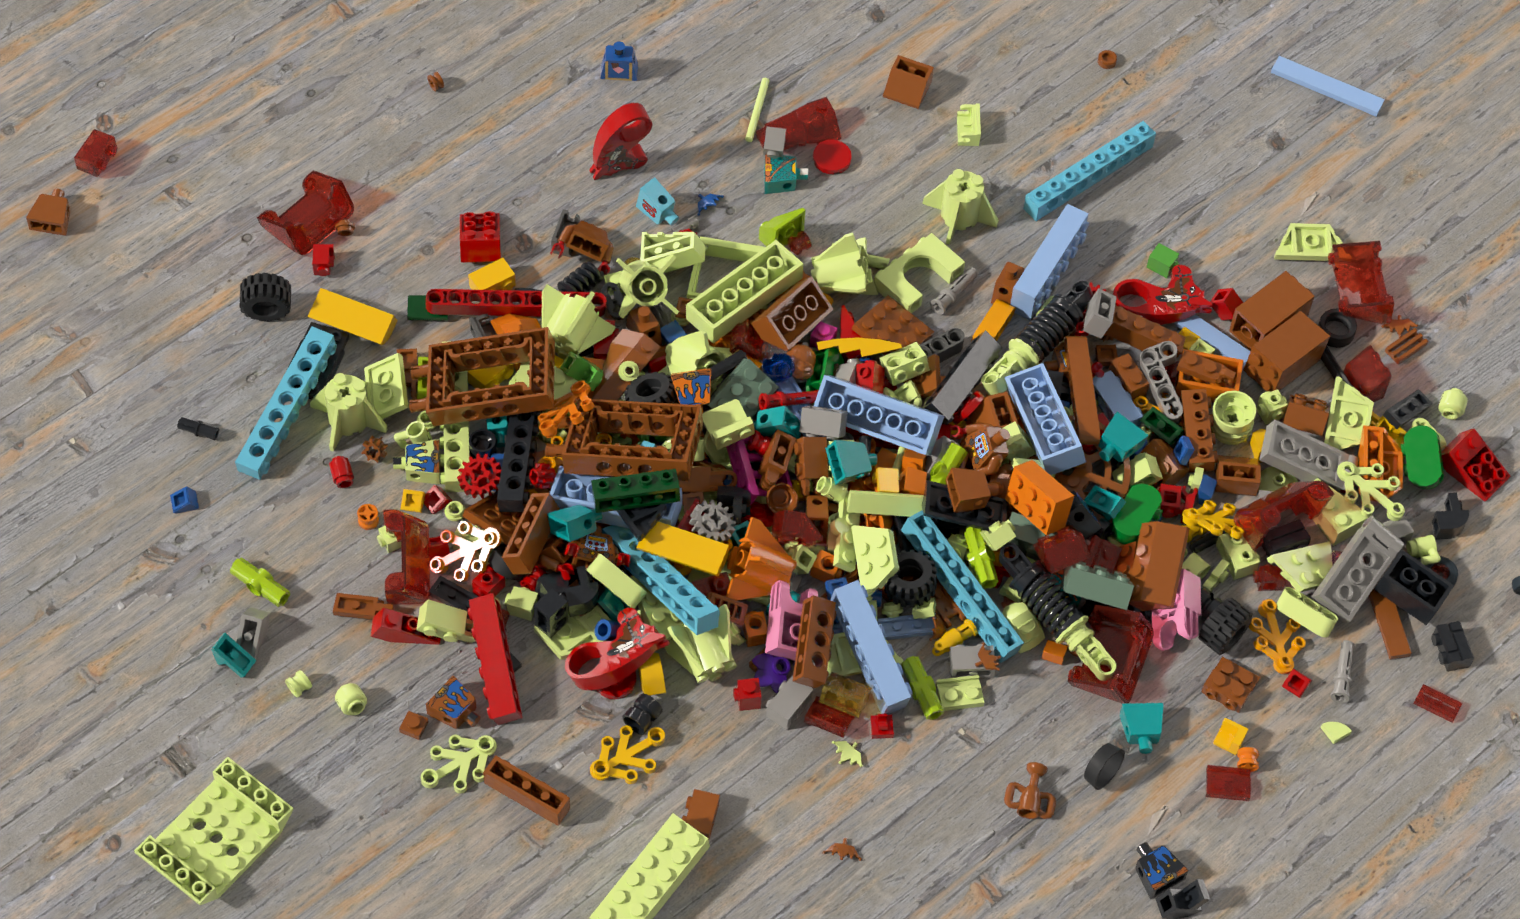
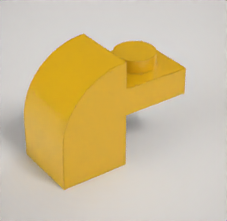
[638,652,666,696]

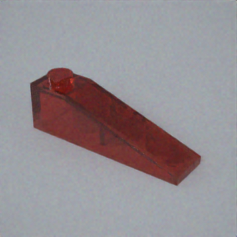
[755,97,841,148]

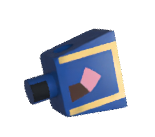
[600,41,638,81]

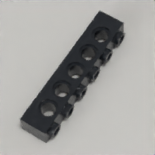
[497,410,542,513]

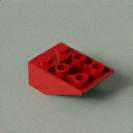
[460,211,501,263]
[1441,428,1511,501]

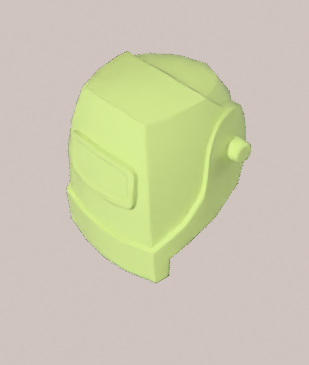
[1002,602,1045,653]

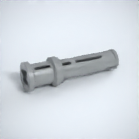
[930,267,978,315]
[1331,640,1355,703]

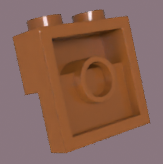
[1201,656,1260,713]

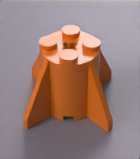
[726,517,797,601]

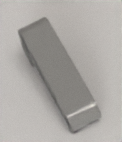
[1139,341,1183,424]

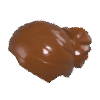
[785,345,816,380]

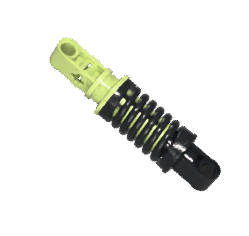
[981,281,1094,396]
[999,543,1116,681]

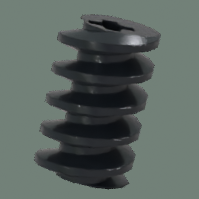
[557,261,602,292]

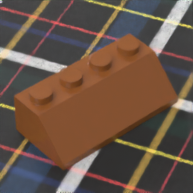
[751,276,833,351]
[1129,521,1190,611]

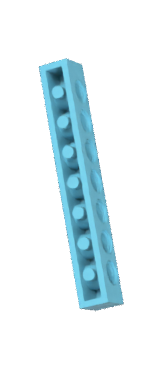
[1023,121,1156,221]
[235,327,337,480]
[901,510,1024,663]
[602,525,720,635]

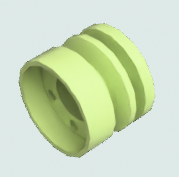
[1211,391,1256,445]

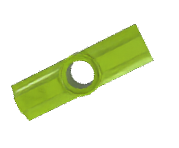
[929,443,968,485]
[964,527,998,589]
[230,557,291,607]
[901,656,944,720]

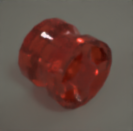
[787,231,812,255]

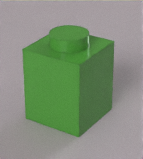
[1146,243,1180,278]

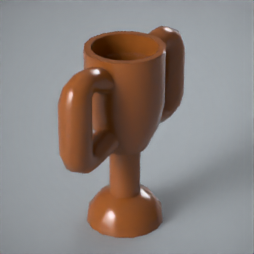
[1004,762,1056,819]

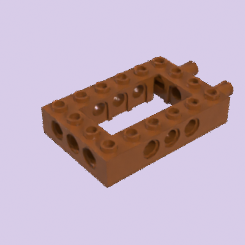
[409,327,555,426]
[545,398,703,481]

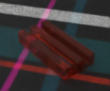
[1413,684,1462,723]

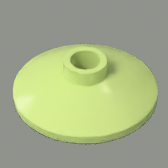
[1258,466,1298,495]

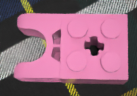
[1152,569,1201,651]
[765,580,818,661]

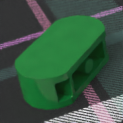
[806,347,845,405]
[1401,425,1444,490]
[1111,484,1163,545]

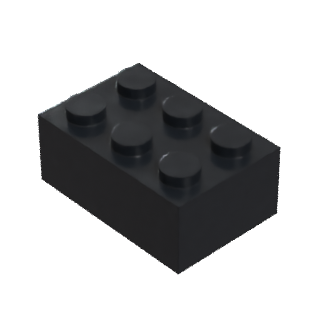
[1374,549,1454,625]

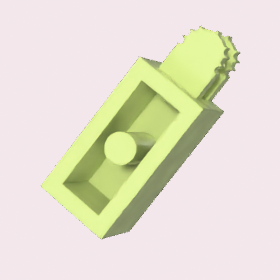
[417,599,476,643]

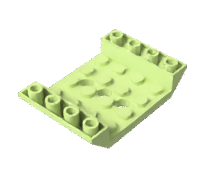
[134,757,294,906]

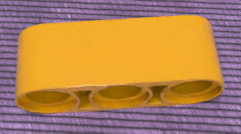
[971,299,1016,342]

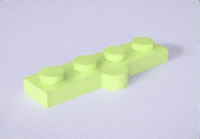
[830,490,860,573]

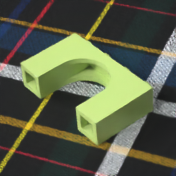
[874,233,965,313]

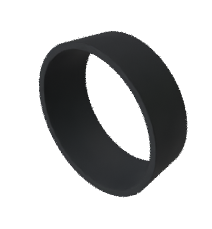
[1084,743,1125,790]

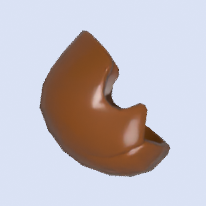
[766,483,798,515]

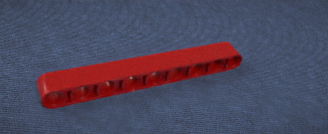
[426,289,607,317]

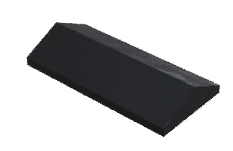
[922,480,1007,531]

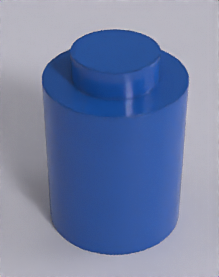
[594,619,621,641]

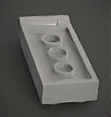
[1260,420,1359,498]
[1311,516,1404,623]

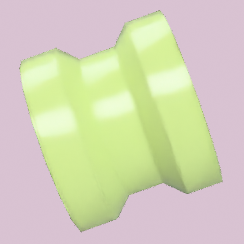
[285,670,312,698]

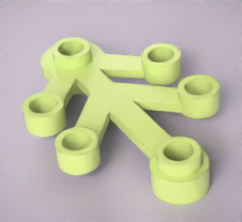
[1337,462,1405,521]
[421,734,497,794]

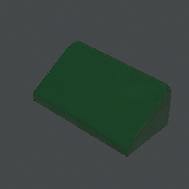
[407,295,448,320]
[1139,407,1185,445]

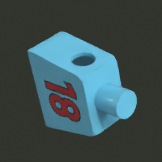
[636,177,679,226]

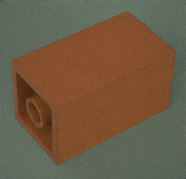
[1229,271,1315,351]
[1243,311,1330,392]

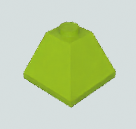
[759,208,806,247]

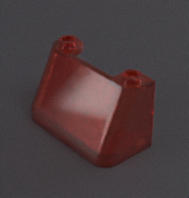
[257,170,354,255]
[1328,241,1395,324]
[1234,481,1334,550]
[384,509,430,605]
[1068,605,1154,704]

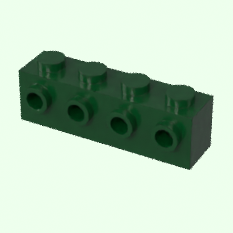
[591,469,680,513]

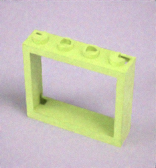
[687,236,769,310]

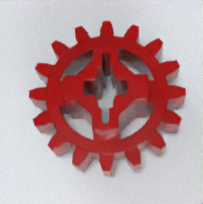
[457,454,502,499]

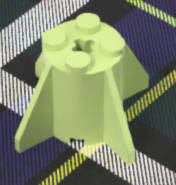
[923,169,999,245]
[811,233,878,295]
[616,254,679,318]
[542,284,616,360]
[665,330,739,395]
[310,373,388,452]
[665,604,737,683]

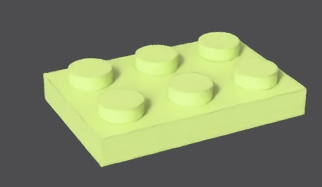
[364,353,409,419]

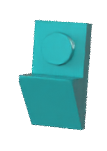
[1084,485,1126,520]
[597,587,637,622]
[211,632,257,678]

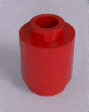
[329,456,354,488]

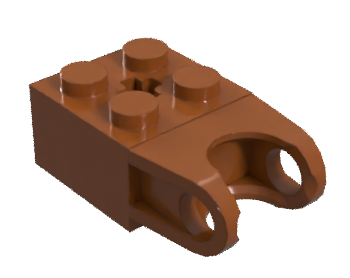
[678,461,737,493]

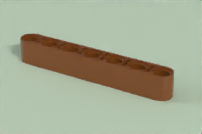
[1065,336,1100,445]

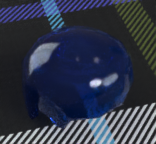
[762,353,795,383]

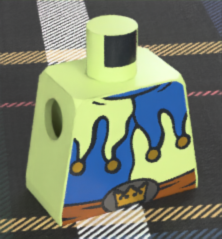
[393,440,440,484]

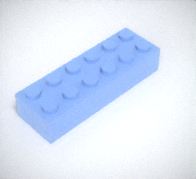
[1010,204,1089,321]
[1005,363,1086,475]
[814,375,944,455]
[550,466,683,528]
[830,580,912,715]

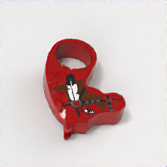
[589,103,653,180]
[1113,265,1213,325]
[565,608,670,690]

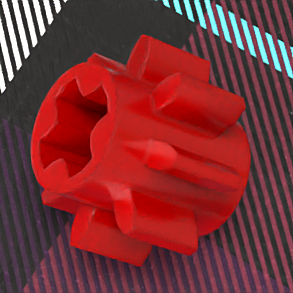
[529,463,556,489]

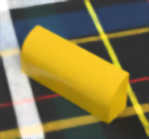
[308,288,398,345]
[636,522,729,576]

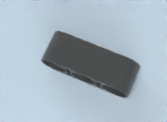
[919,328,965,363]

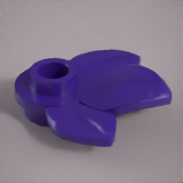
[752,653,791,694]

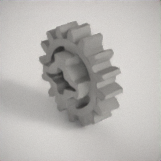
[689,500,736,543]

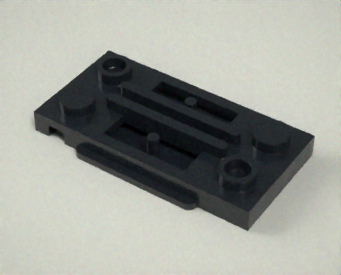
[287,322,349,400]

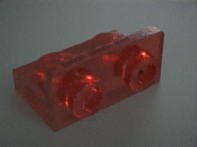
[729,319,763,360]

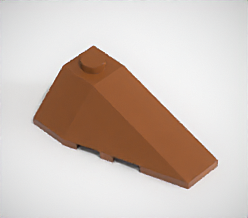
[592,329,661,401]

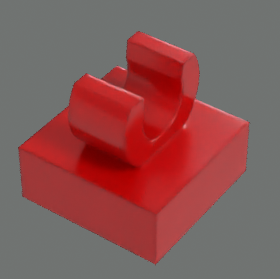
[870,714,894,739]

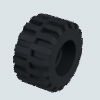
[239,273,291,321]
[624,372,680,404]
[884,550,937,608]
[1199,597,1253,655]

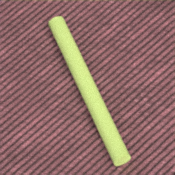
[745,78,769,142]

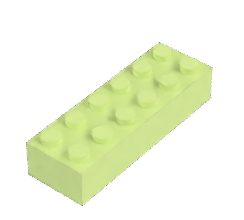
[686,240,804,343]
[589,813,710,919]

